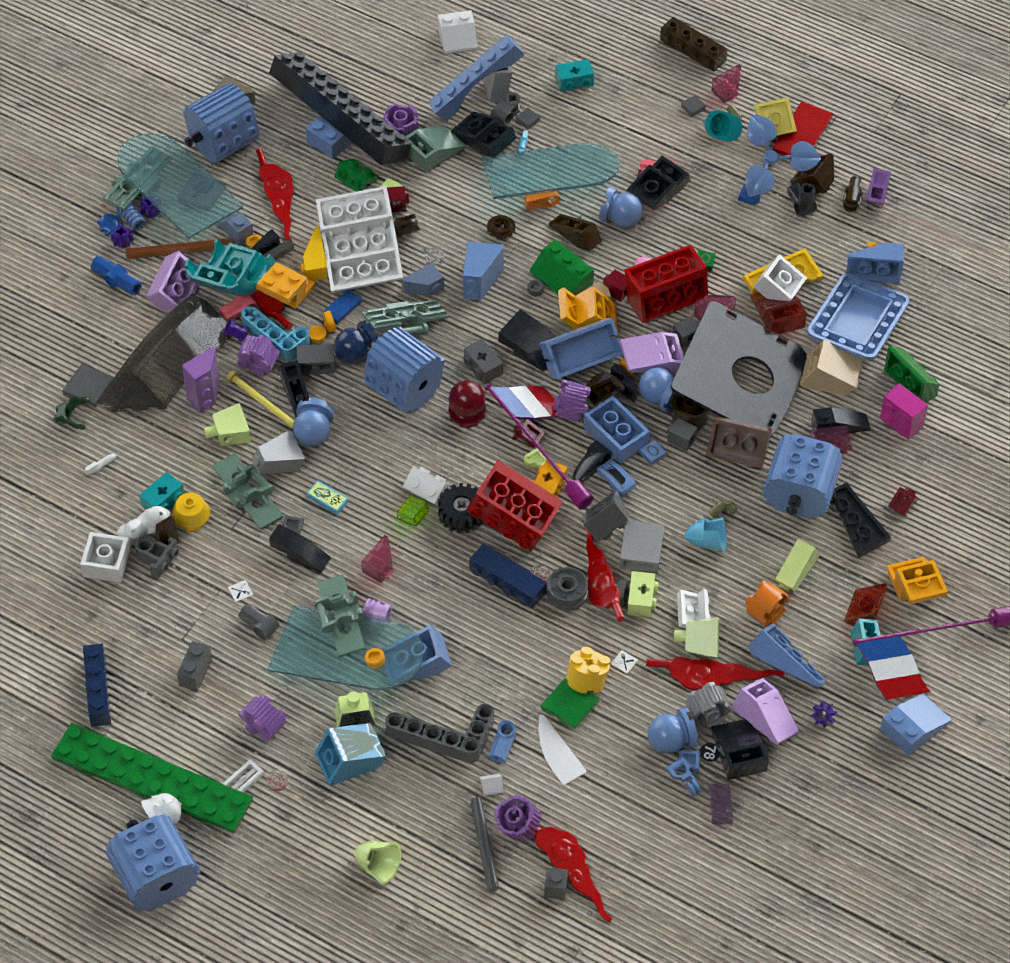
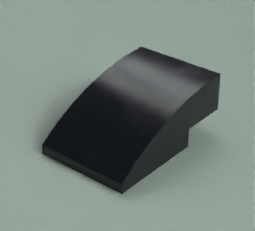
[451,111,516,158]
[626,155,691,210]
[498,309,556,372]

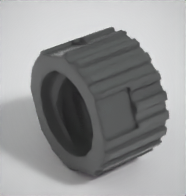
[527,279,544,297]

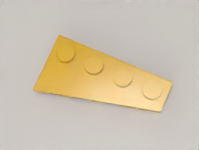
[743,248,824,293]

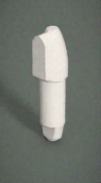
[85,453,117,475]

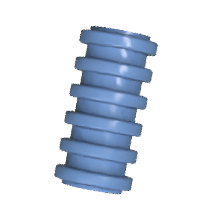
[116,203,146,231]

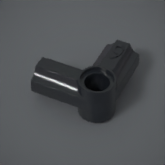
[787,182,817,217]

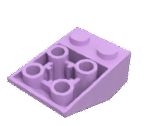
[619,332,684,377]
[731,678,799,745]

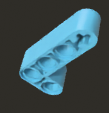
[241,306,310,361]

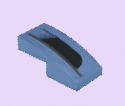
[596,459,636,496]

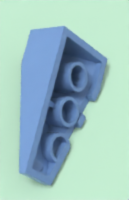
[747,623,826,688]

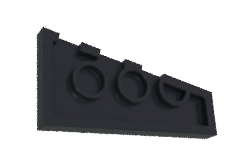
[832,482,891,558]

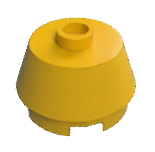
[172,493,210,532]

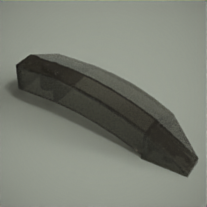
[99,293,232,412]

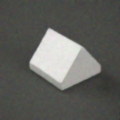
[480,773,504,796]

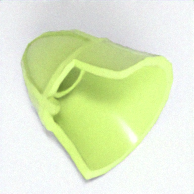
[354,841,401,884]

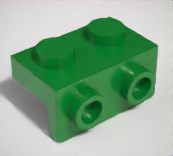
[334,158,378,192]

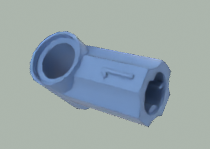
[488,720,516,764]

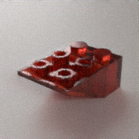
[750,292,807,335]

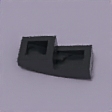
[610,363,637,403]

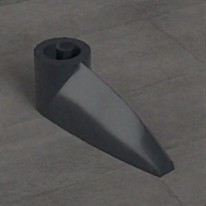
[572,441,612,483]

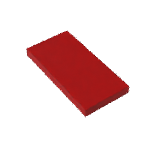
[772,101,833,156]

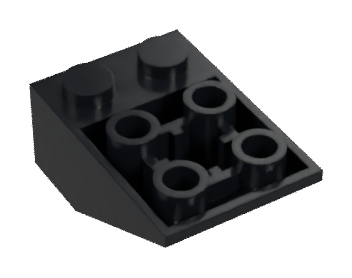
[710,719,769,780]

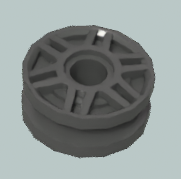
[547,567,588,611]

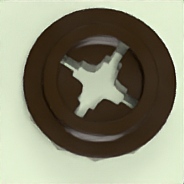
[487,215,516,240]

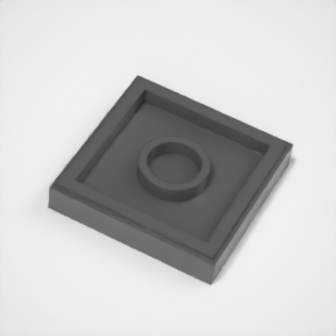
[62,364,114,407]

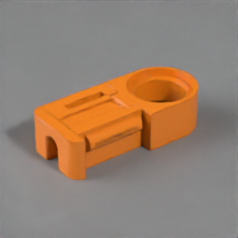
[524,189,561,212]

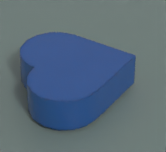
[738,185,760,205]

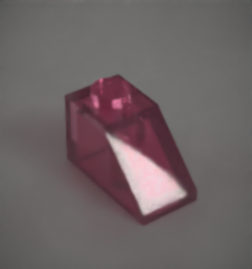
[711,64,741,103]
[693,295,736,321]
[361,535,393,583]

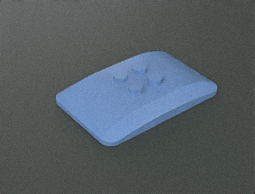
[807,273,909,360]

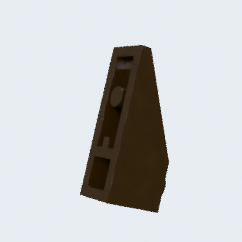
[548,214,602,251]
[586,372,625,404]

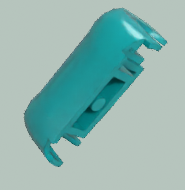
[184,239,277,296]

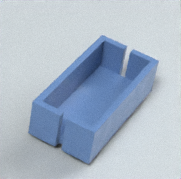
[539,318,623,379]

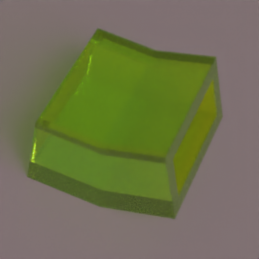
[397,495,430,527]

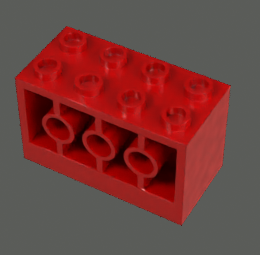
[624,244,709,324]
[466,460,563,552]

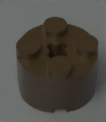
[671,394,709,431]

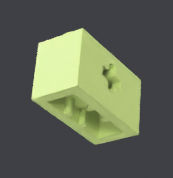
[627,571,658,617]

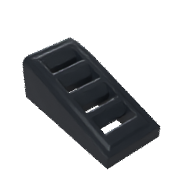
[251,229,280,255]

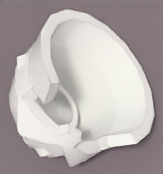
[141,793,181,824]

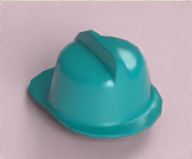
[703,110,742,142]

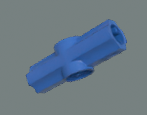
[90,256,142,295]

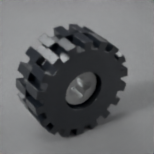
[438,483,482,534]

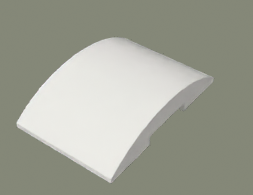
[316,186,403,293]

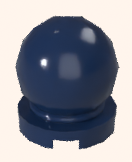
[333,320,378,365]

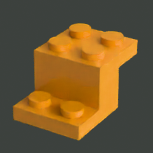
[256,262,315,309]
[558,286,618,332]
[886,557,948,605]

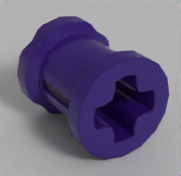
[224,319,248,342]

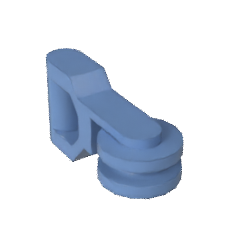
[666,757,701,797]

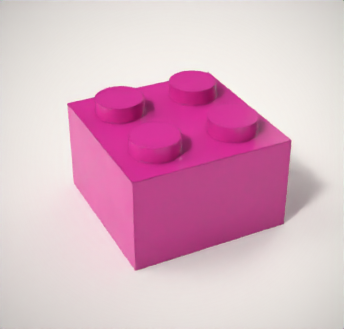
[880,384,928,440]

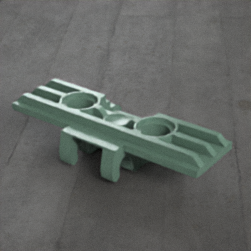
[103,147,172,210]
[361,299,449,334]
[212,453,283,530]
[313,574,366,657]

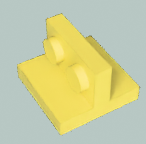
[754,97,797,136]

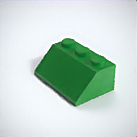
[529,239,594,296]
[884,346,939,403]

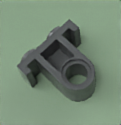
[135,536,179,579]

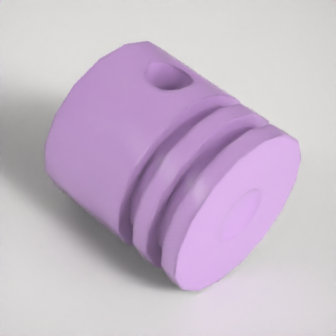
[363,598,392,627]

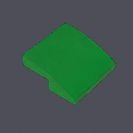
[540,678,599,729]

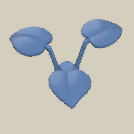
[745,115,821,197]

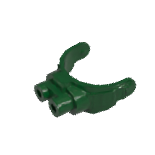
[54,397,90,430]

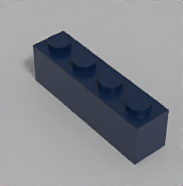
[469,543,547,609]
[83,643,111,727]

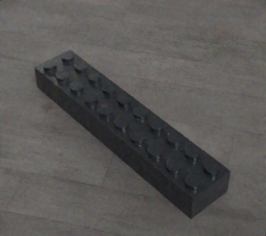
[269,52,412,165]

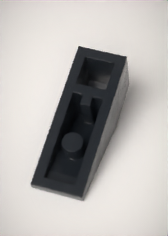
[278,360,309,418]
[811,407,871,438]

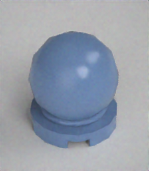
[599,187,643,228]
[638,367,675,413]
[293,398,335,446]
[648,707,698,754]

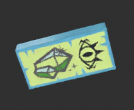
[306,480,349,515]

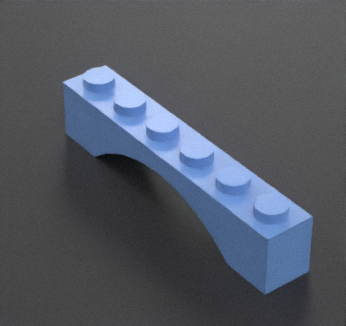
[428,34,525,122]

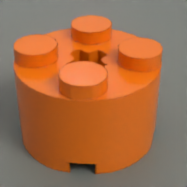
[745,580,790,627]

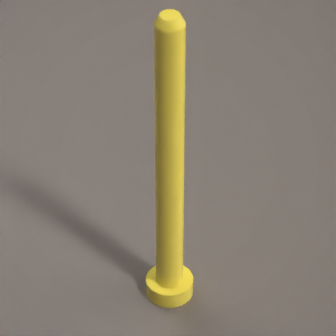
[226,370,294,428]

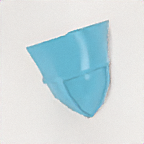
[684,518,727,553]

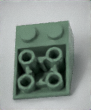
[406,125,466,173]

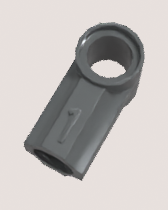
[238,604,279,640]

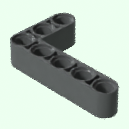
[385,704,494,763]

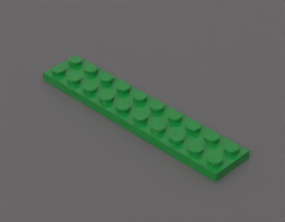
[51,723,253,834]

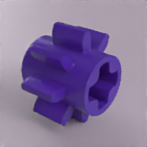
[140,196,162,218]
[111,226,134,249]
[811,701,837,728]

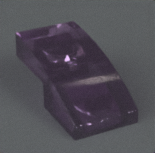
[708,783,733,825]

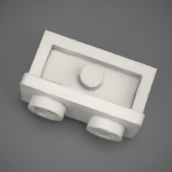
[402,466,450,505]
[677,589,710,629]

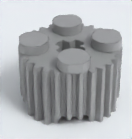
[686,682,733,728]

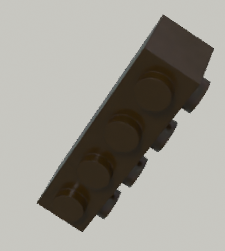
[660,17,728,72]

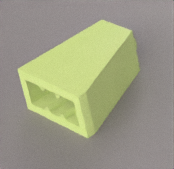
[775,539,819,592]

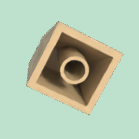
[799,339,863,396]

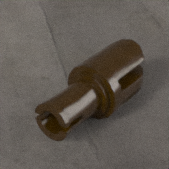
[843,176,862,212]
[393,213,420,236]

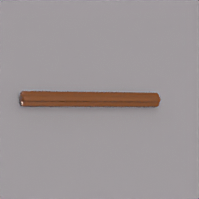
[125,238,233,259]

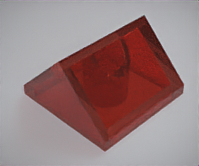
[844,583,887,625]

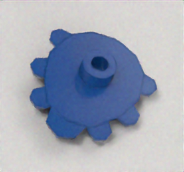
[96,214,123,237]

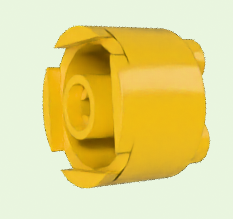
[566,647,610,694]

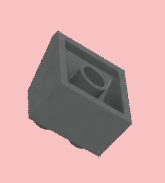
[583,490,629,542]

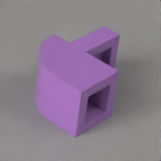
[866,168,891,206]

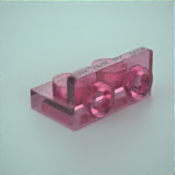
[809,425,853,454]

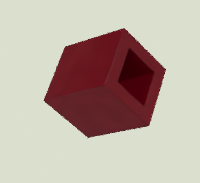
[603,269,627,302]

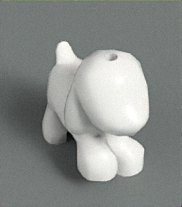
[117,506,170,546]

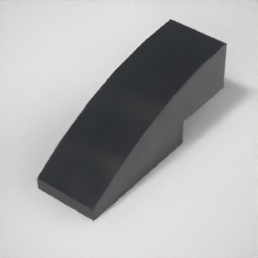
[269,524,331,573]

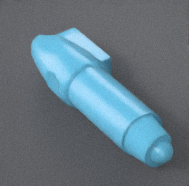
[518,131,528,155]

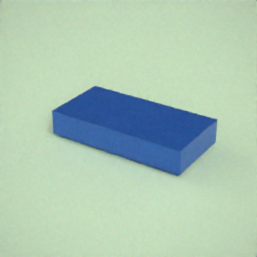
[323,290,362,324]

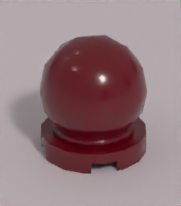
[448,380,486,428]

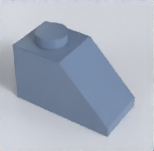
[218,213,254,246]
[402,263,444,296]

